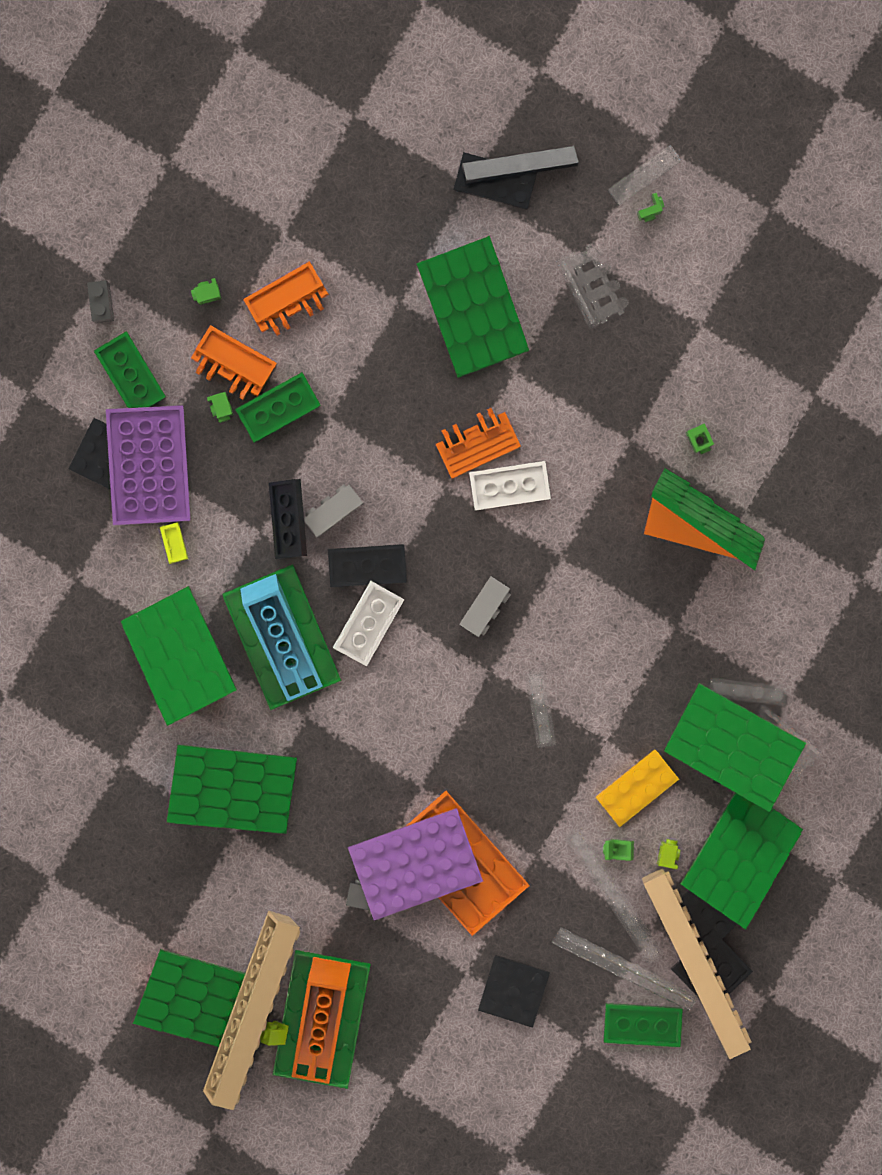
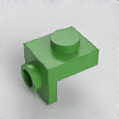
[637,193,664,222]
[603,839,634,861]

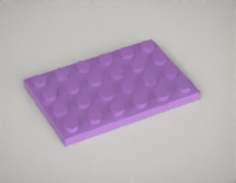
[106,405,190,525]
[348,808,483,920]

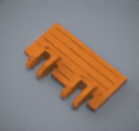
[243,261,329,336]
[191,325,277,400]
[436,408,521,479]

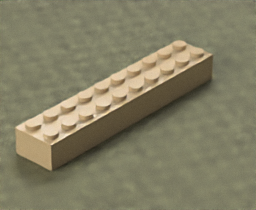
[642,868,751,1059]
[203,911,300,1110]

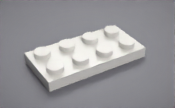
[469,461,551,511]
[333,581,404,666]

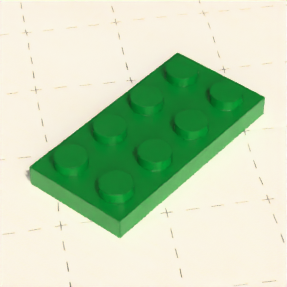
[94,331,167,408]
[235,372,321,443]
[603,1003,683,1047]

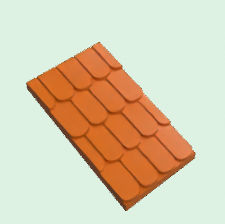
[406,790,530,936]

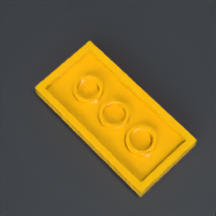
[596,749,679,827]

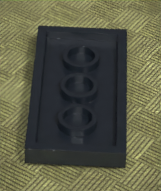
[453,152,537,210]
[269,479,307,559]
[328,544,407,587]

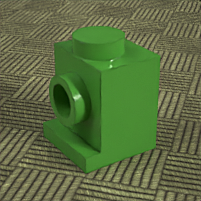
[191,278,222,305]
[207,392,234,423]
[685,423,714,455]

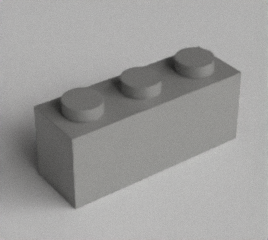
[304,484,364,538]
[459,576,511,637]

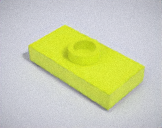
[160,522,188,564]

